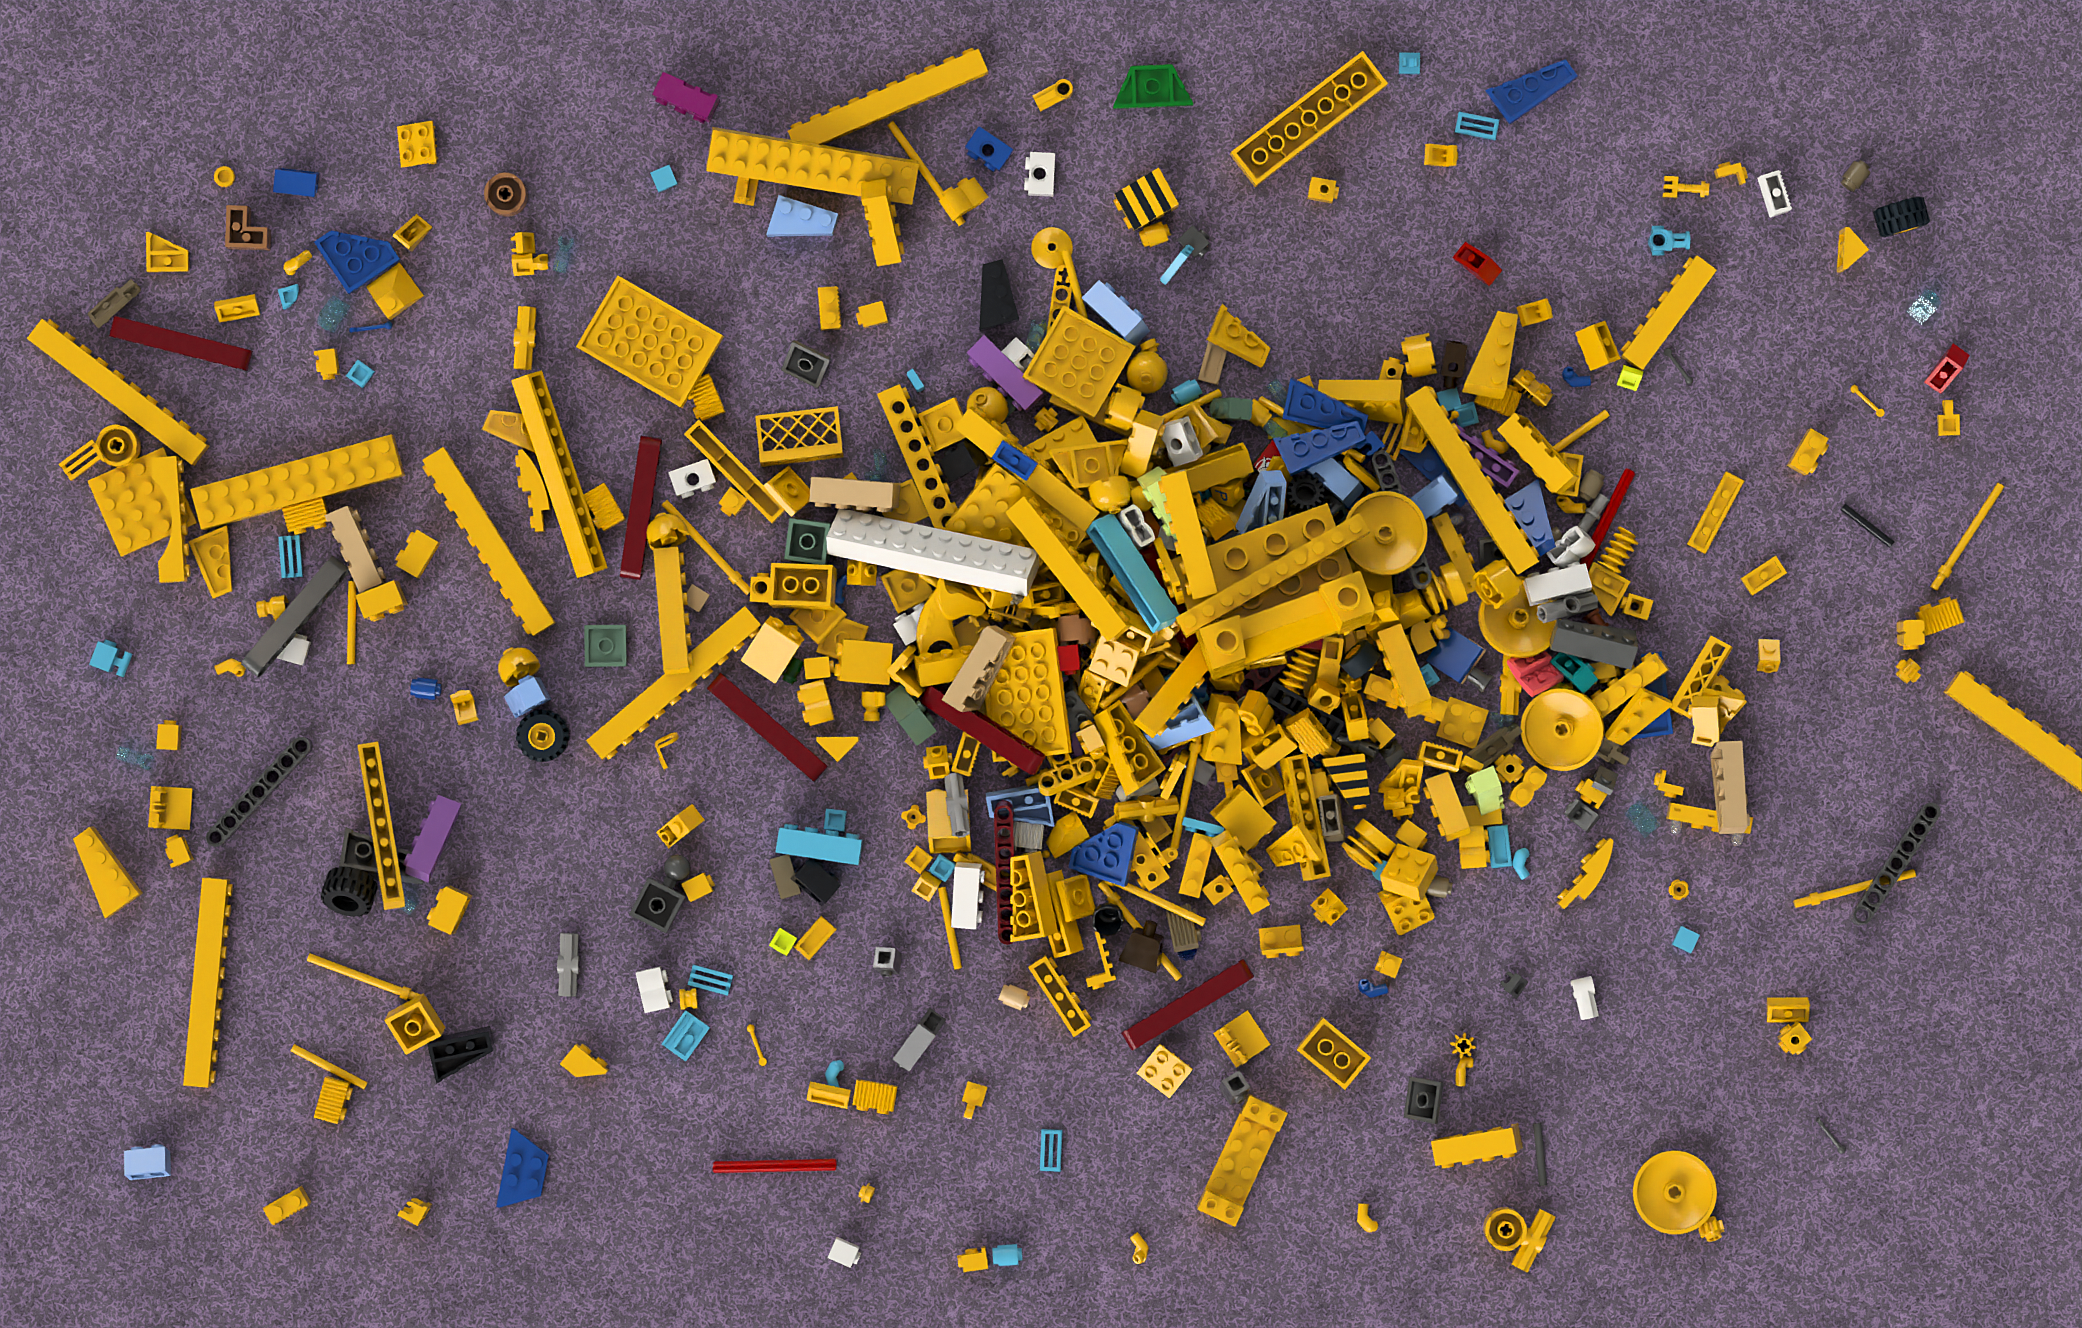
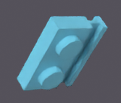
[1182,817,1224,837]
[662,1010,710,1062]

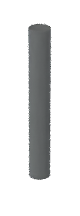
[1533,1123,1547,1186]

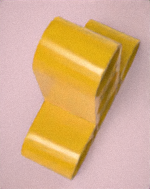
[1038,753,1096,796]

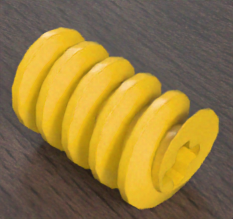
[1597,526,1639,573]
[1279,649,1320,695]

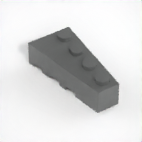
[1550,619,1638,670]
[339,827,423,885]

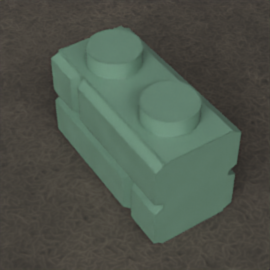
[1210,397,1253,421]

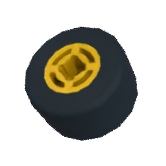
[1340,640,1380,679]

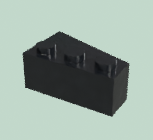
[979,259,1019,332]
[427,1026,495,1084]

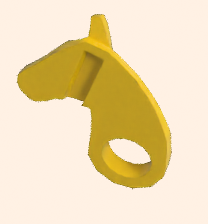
[916,578,987,656]

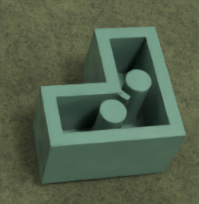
[886,684,937,746]

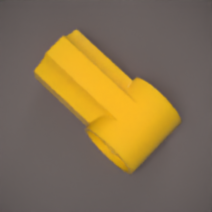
[1032,79,1074,112]

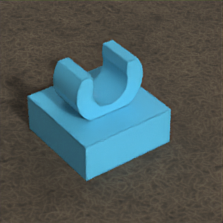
[1399,53,1420,74]
[1420,663,1440,688]

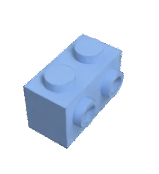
[124,1144,171,1180]

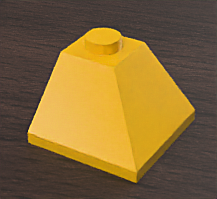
[366,262,424,320]

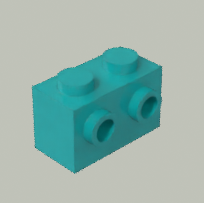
[1550,652,1598,694]

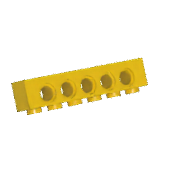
[1279,754,1331,881]

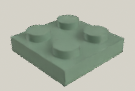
[584,625,627,667]

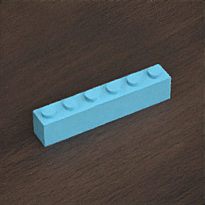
[1086,514,1180,633]

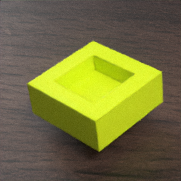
[1617,365,1643,391]
[769,928,797,956]

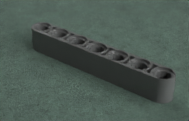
[1371,450,1432,589]
[241,556,349,677]
[206,737,313,847]
[1850,803,1941,926]

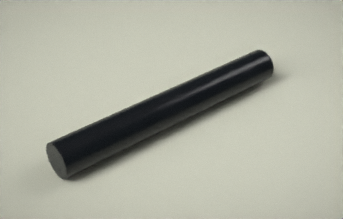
[1840,503,1895,548]

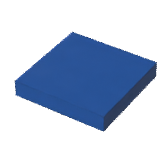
[1426,627,1484,684]

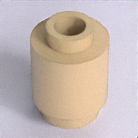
[998,984,1030,1011]

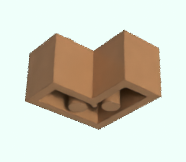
[225,205,271,251]

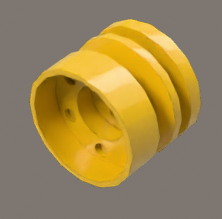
[1418,561,1468,615]
[1340,818,1397,873]

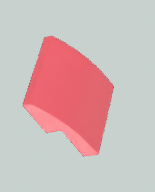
[1507,651,1564,697]

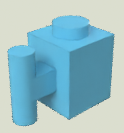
[89,639,133,677]

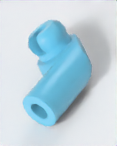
[1512,848,1530,880]
[825,1060,844,1088]

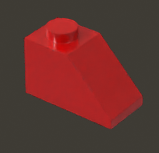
[1452,242,1502,286]
[1924,343,1970,394]
[1057,644,1081,675]

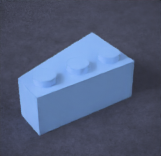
[766,195,839,237]
[1082,280,1150,346]
[1304,457,1365,507]
[1236,470,1287,535]
[1410,471,1460,519]
[504,675,551,718]
[1142,690,1215,751]
[986,782,1055,827]

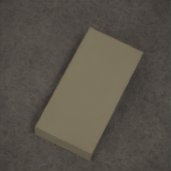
[769,854,801,899]

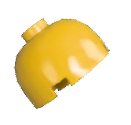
[1126,351,1168,394]
[966,387,1009,424]
[1088,476,1131,514]
[647,513,689,550]
[498,647,540,687]

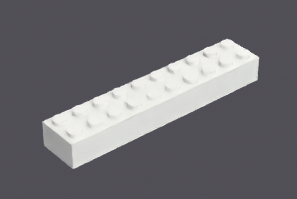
[826,508,1039,596]

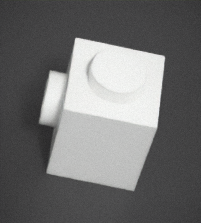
[1001,337,1034,374]
[828,1237,861,1268]

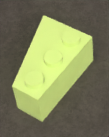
[1137,466,1177,540]
[1464,766,1505,816]

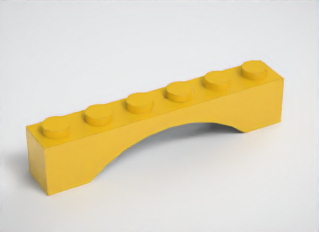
[151,456,191,583]

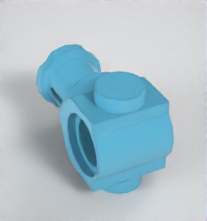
[1648,226,1690,256]

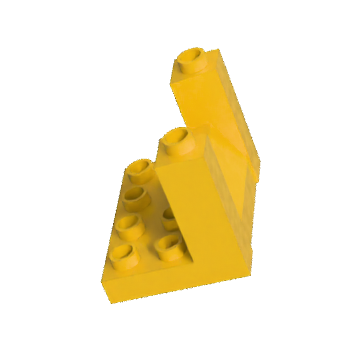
[1171,503,1375,680]

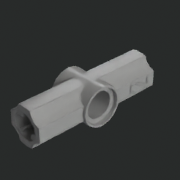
[1537,592,1598,623]
[944,773,970,838]
[557,933,580,997]

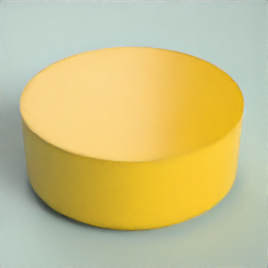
[214,166,235,187]

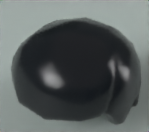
[1092,903,1124,936]

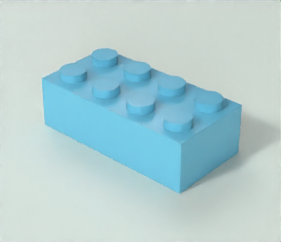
[775,824,863,865]

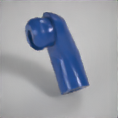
[1562,366,1591,387]
[835,574,847,605]
[1358,979,1389,998]

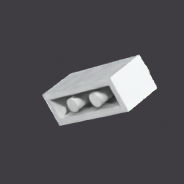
[1523,562,1592,606]
[951,862,985,929]

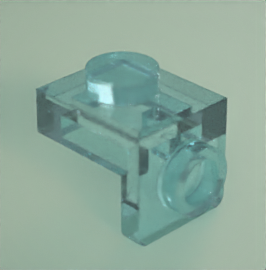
[1906,289,1941,325]
[317,296,351,333]
[864,449,888,481]
[1624,801,1660,838]

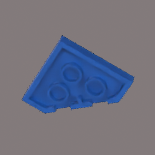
[314,230,401,294]
[1068,821,1139,887]

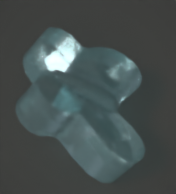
[1489,712,1514,727]

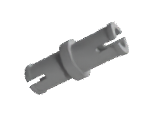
[1577,493,1610,533]

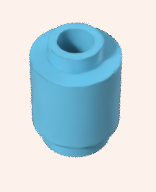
[1170,379,1203,406]
[992,1244,1022,1266]

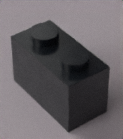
[938,440,988,483]
[790,858,841,906]

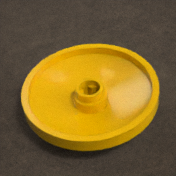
[1345,491,1427,575]
[1478,576,1561,658]
[1521,687,1604,771]
[1633,1150,1717,1234]

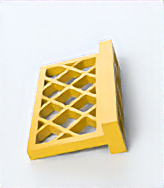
[755,406,844,467]

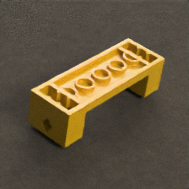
[1196,1093,1288,1227]

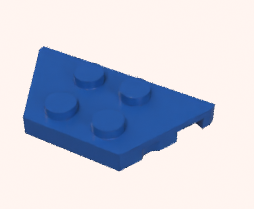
[496,1128,549,1208]

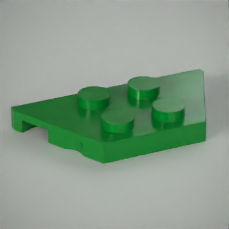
[1113,64,1193,109]

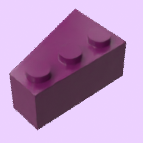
[652,72,720,124]

